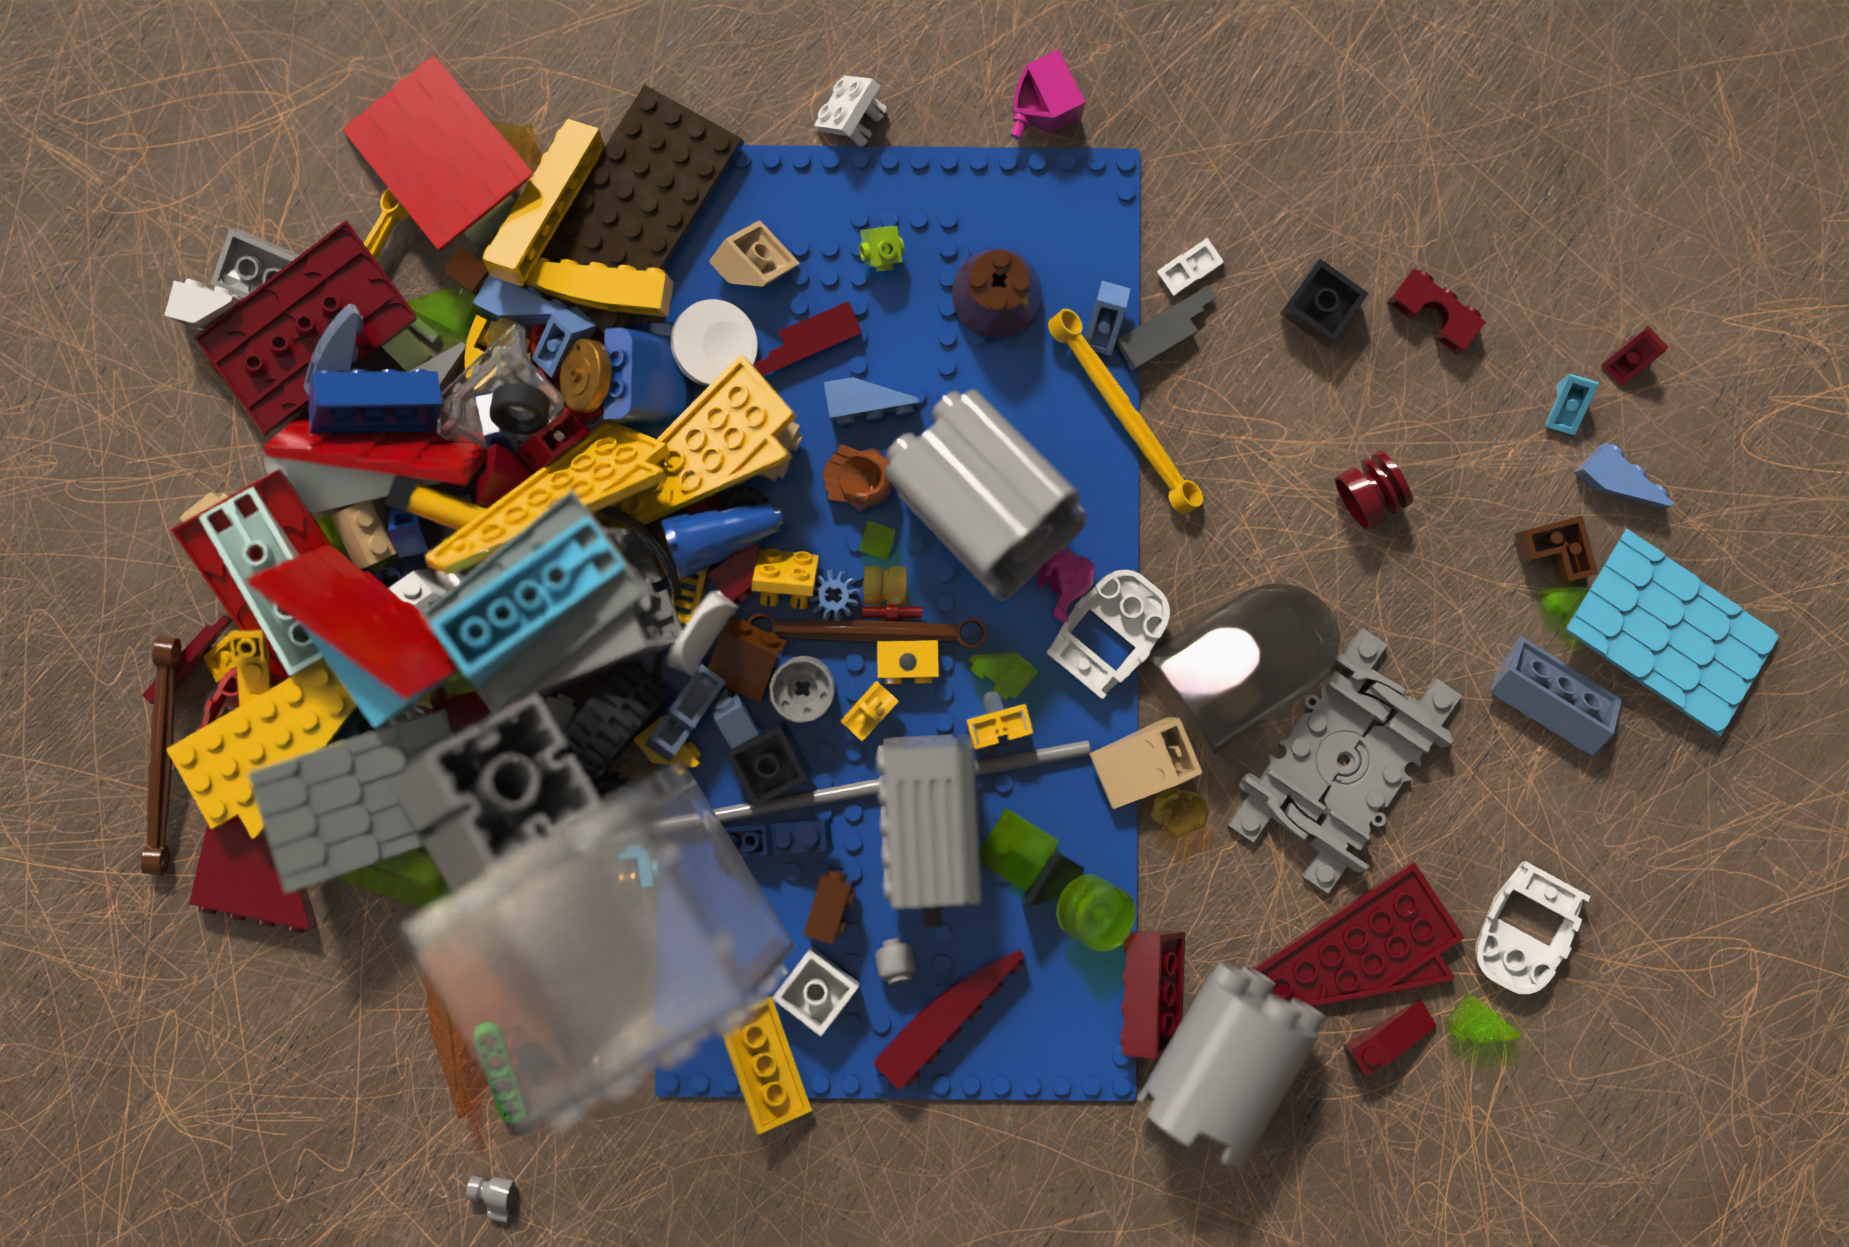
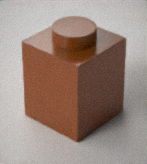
[443,247,489,296]

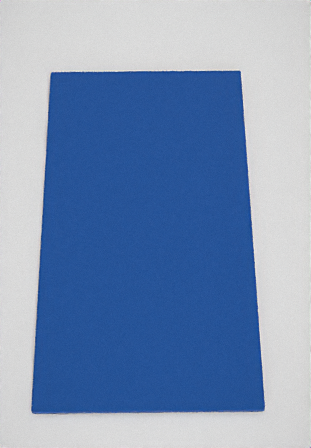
[655,145,1140,1101]

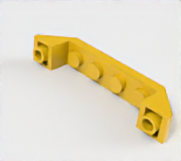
[230,630,272,706]

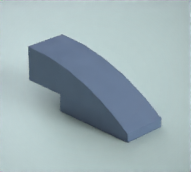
[645,664,726,762]

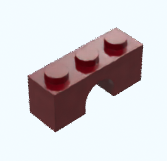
[1387,268,1486,355]

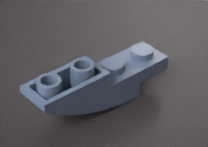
[304,304,363,396]

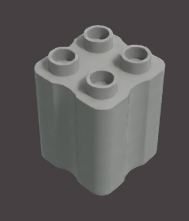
[885,390,1088,602]

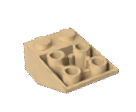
[1089,717,1203,809]

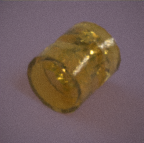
[864,565,907,605]

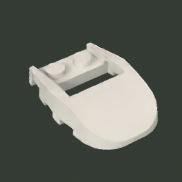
[1046,570,1170,699]
[667,590,738,677]
[1475,861,1590,994]

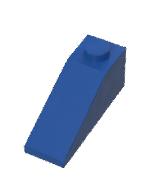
[388,506,430,558]

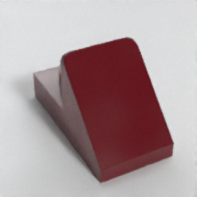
[1601,326,1668,387]

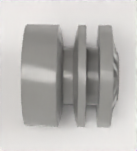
[769,656,835,722]

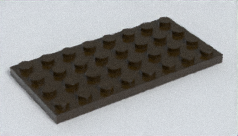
[522,84,744,335]

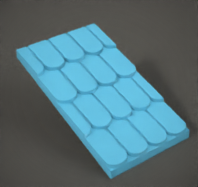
[1565,528,1779,738]

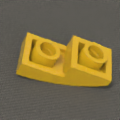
[465,315,493,383]

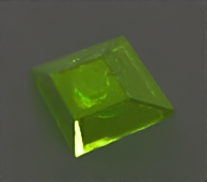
[978,808,1059,891]

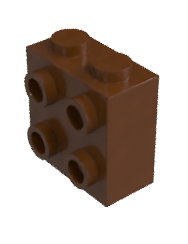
[708,617,787,703]
[803,868,856,944]

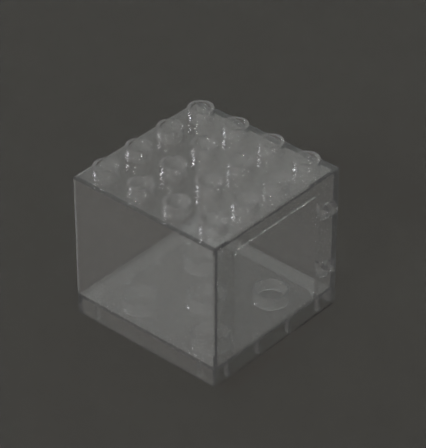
[399,759,795,1136]

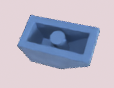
[1085,281,1130,356]
[532,306,597,378]

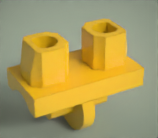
[840,681,899,741]

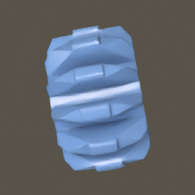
[808,570,860,621]

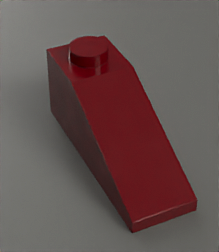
[1343,999,1437,1077]

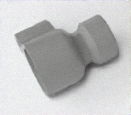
[466,1175,515,1223]

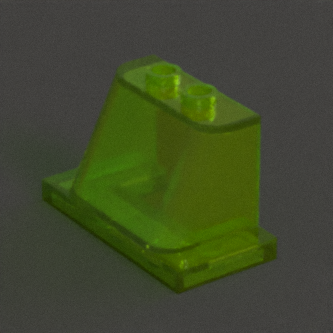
[339,849,467,919]

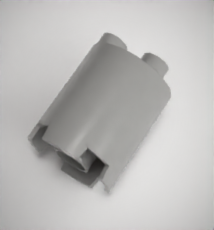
[1137,961,1325,1167]

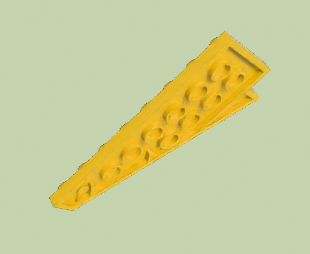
[592,354,798,530]
[425,420,669,576]
[166,658,358,839]

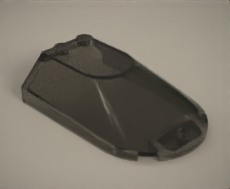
[1145,584,1340,753]

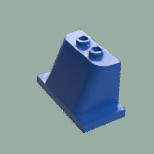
[603,322,691,439]

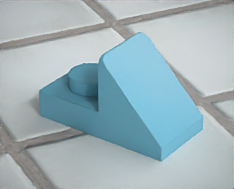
[1546,373,1599,435]

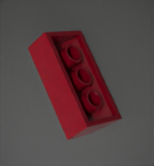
[1120,931,1185,1059]

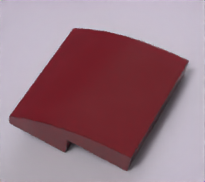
[476,444,535,509]

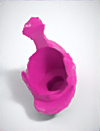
[1037,547,1095,622]

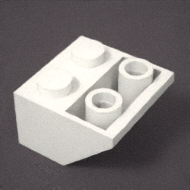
[164,279,243,331]

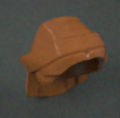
[822,444,893,512]

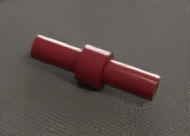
[862,603,922,621]

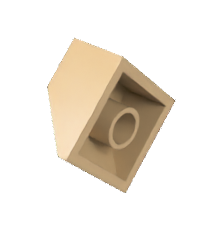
[330,496,397,569]

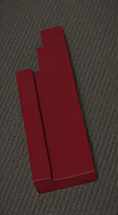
[753,301,862,376]
[142,615,233,704]

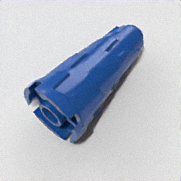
[661,503,784,579]

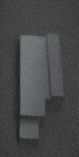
[1115,286,1216,372]

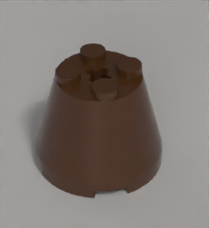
[952,248,1042,339]

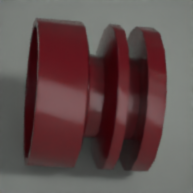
[1334,450,1413,530]

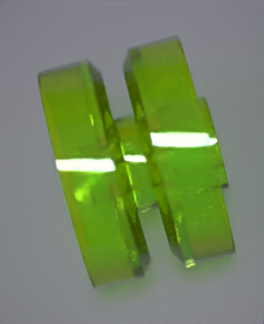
[1057,874,1136,952]

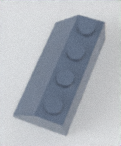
[1490,636,1622,756]

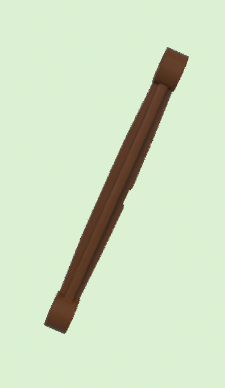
[747,613,987,649]
[141,636,181,876]

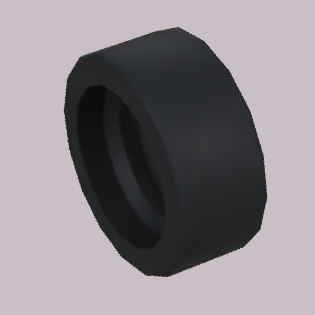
[489,382,550,435]

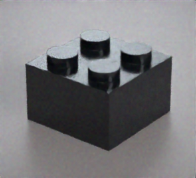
[1280,259,1369,348]
[726,720,812,807]

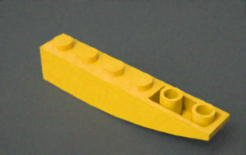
[524,257,674,317]

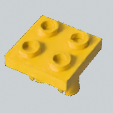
[752,548,819,609]

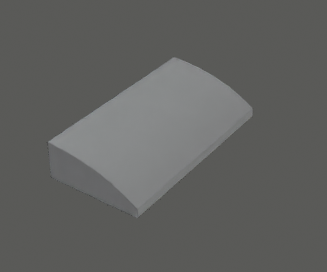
[210,229,300,299]

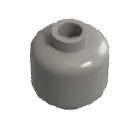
[875,938,917,985]

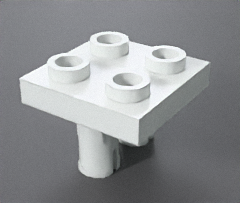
[814,76,887,147]

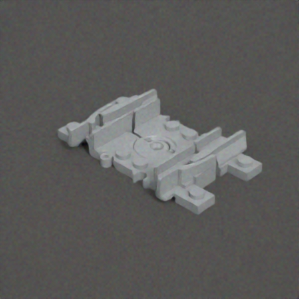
[1228,628,1462,894]

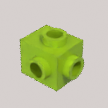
[859,226,905,271]

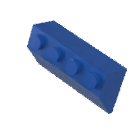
[309,369,442,434]

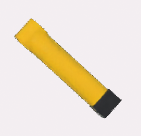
[385,475,487,531]

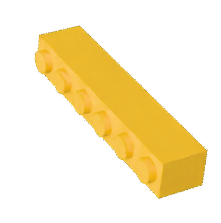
[482,119,605,287]

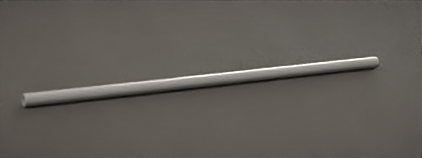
[585,740,1091,848]

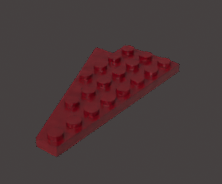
[1253,861,1465,1006]

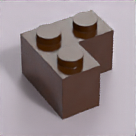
[1515,516,1598,584]

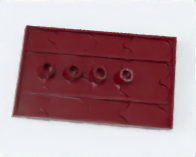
[193,220,417,436]

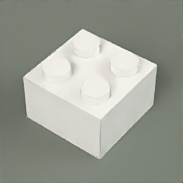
[772,946,859,1036]

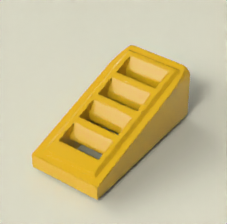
[670,565,711,625]

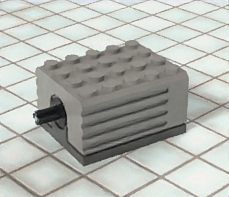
[877,734,981,928]

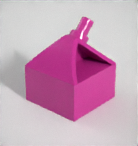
[1011,49,1086,140]

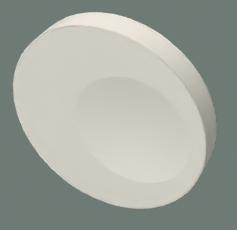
[670,299,757,387]

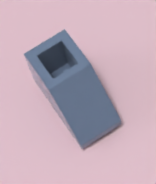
[710,686,759,749]

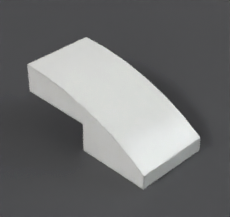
[1157,238,1224,296]

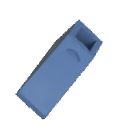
[473,274,568,325]
[824,377,919,425]
[1574,443,1674,509]

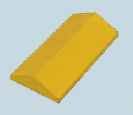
[716,996,812,1134]

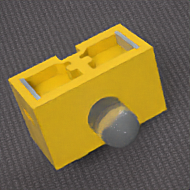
[877,640,939,684]
[966,691,1033,749]

